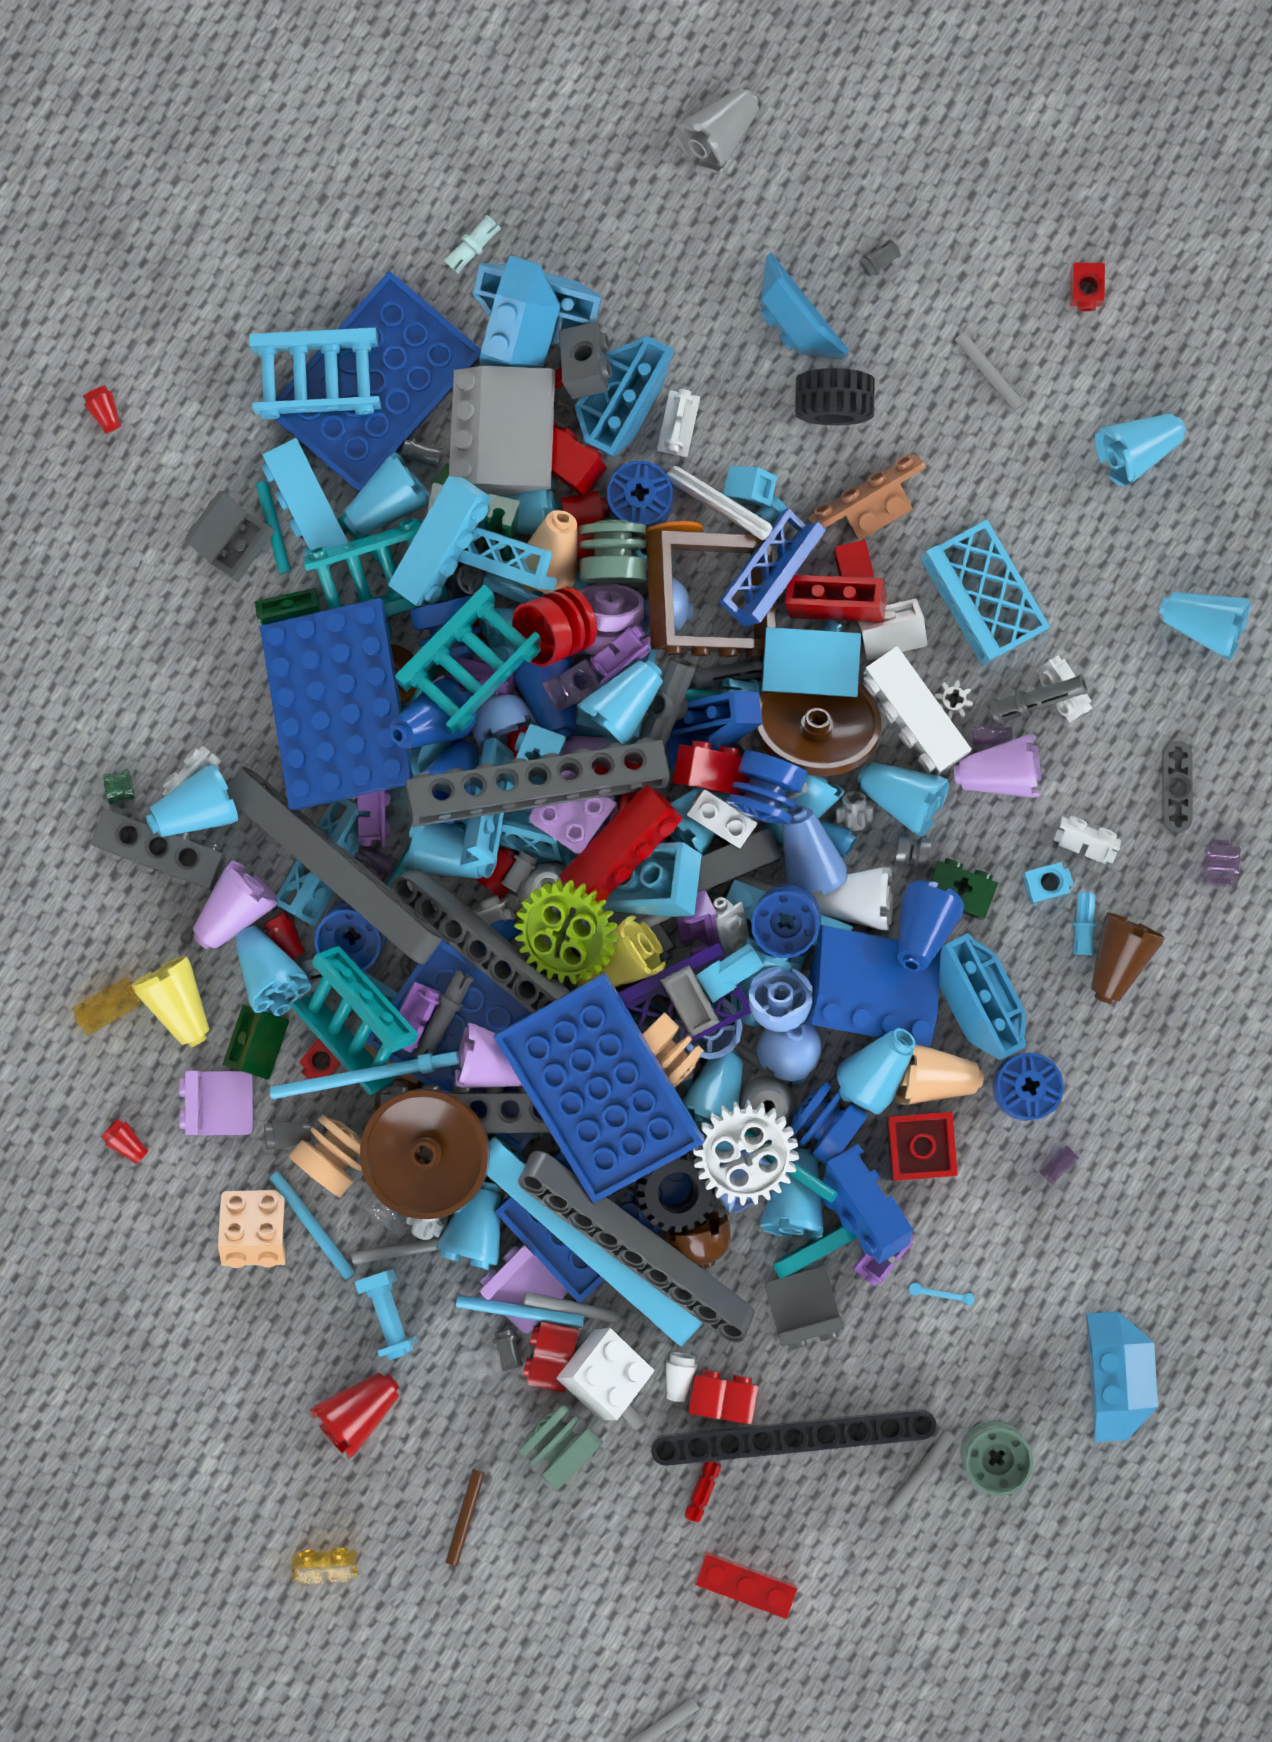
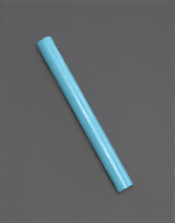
[269,1171,355,1280]
[456,1294,584,1328]

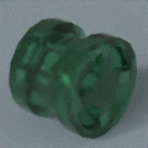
[103,769,136,805]

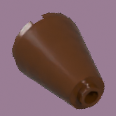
[1091,912,1165,1004]

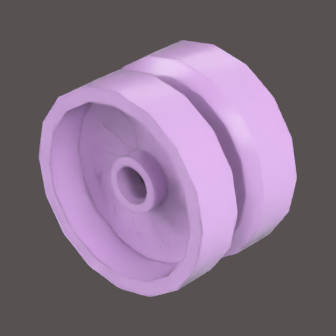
[579,584,644,655]

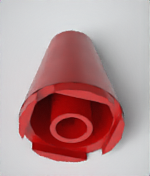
[309,1373,400,1459]

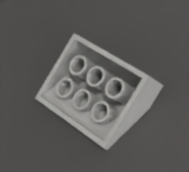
[449,366,555,496]

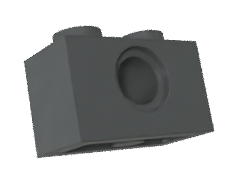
[560,322,612,399]

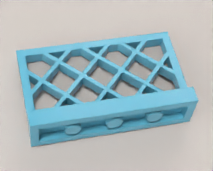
[920,520,1051,666]

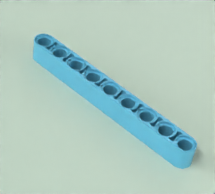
[487,1136,703,1347]

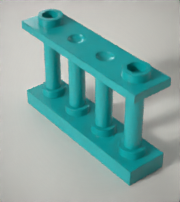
[303,518,448,617]
[395,585,542,734]
[291,946,419,1095]

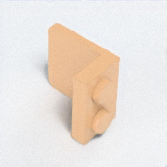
[218,1190,286,1268]

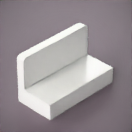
[857,598,928,660]

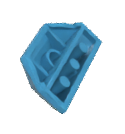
[760,252,849,360]
[479,255,561,368]
[473,263,602,346]
[575,336,674,458]
[939,933,1026,1060]
[1086,1312,1158,1442]

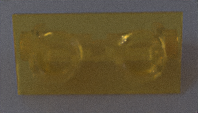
[72,977,142,1036]
[291,1548,358,1585]

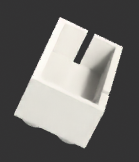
[862,646,972,776]

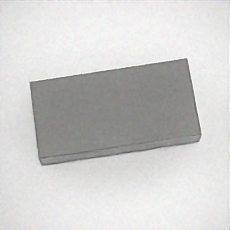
[661,965,719,1037]

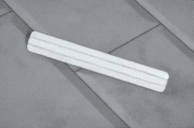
[667,466,773,540]

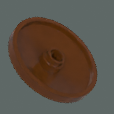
[754,683,881,776]
[360,1089,490,1219]

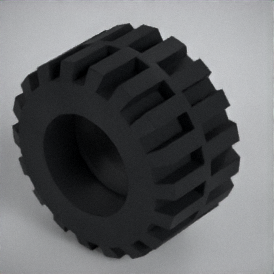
[795,368,875,426]
[632,1151,717,1232]

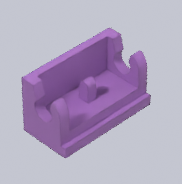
[675,890,721,955]

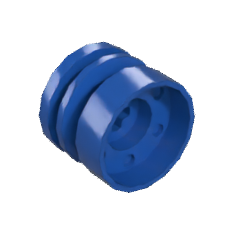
[607,461,673,528]
[409,594,486,660]
[726,750,808,825]
[751,884,821,958]
[314,900,387,972]
[992,1053,1064,1121]
[789,1081,869,1166]

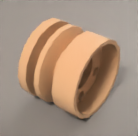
[642,1012,704,1088]
[288,1114,362,1198]

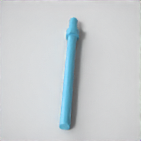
[270,1051,460,1099]

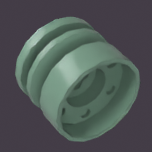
[579,520,647,584]
[518,1403,603,1491]
[960,1420,1034,1496]

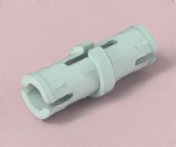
[443,215,501,274]

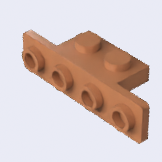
[808,454,926,541]

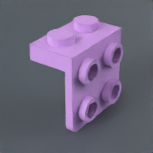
[529,771,618,854]
[179,1071,253,1136]
[479,1245,568,1333]

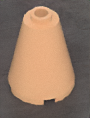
[517,510,577,596]
[894,1044,984,1105]

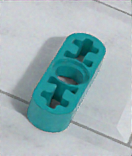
[772,1224,856,1278]

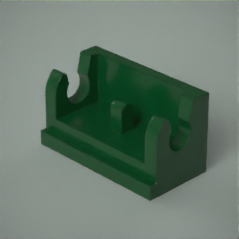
[482,493,520,562]

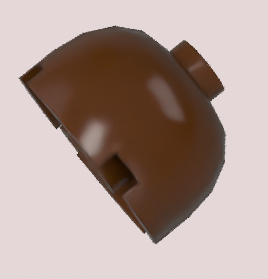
[666,1211,731,1269]

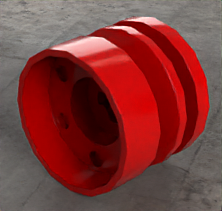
[512,586,597,667]

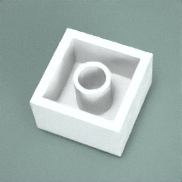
[556,1328,655,1421]

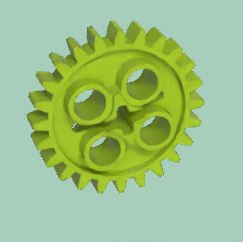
[514,880,618,984]

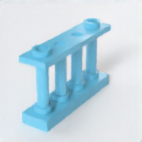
[249,328,381,419]
[355,1268,418,1360]

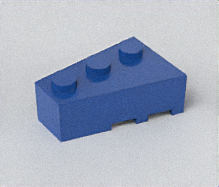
[667,691,762,770]
[821,1144,913,1264]

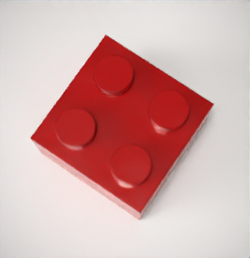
[886,1112,958,1181]

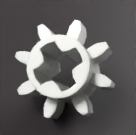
[934,680,973,719]
[406,1216,448,1240]

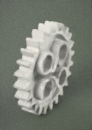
[693,1100,799,1206]

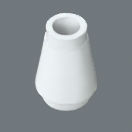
[666,1352,697,1402]

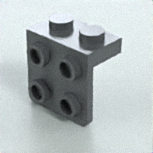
[185,491,275,582]
[765,1267,844,1350]

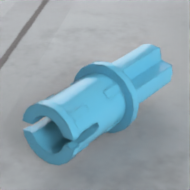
[1072,892,1098,956]

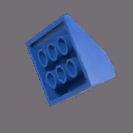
[805,925,941,1047]

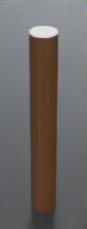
[445,1469,485,1566]

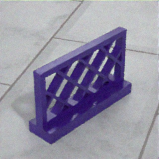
[618,943,751,1044]

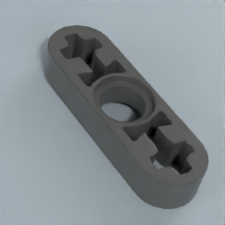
[1162,741,1193,834]

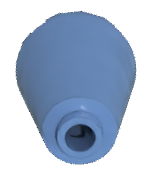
[783,806,848,895]

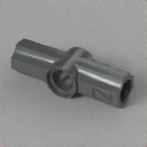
[639,656,696,749]

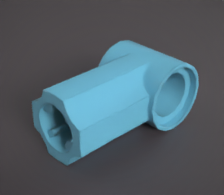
[695,944,764,1002]

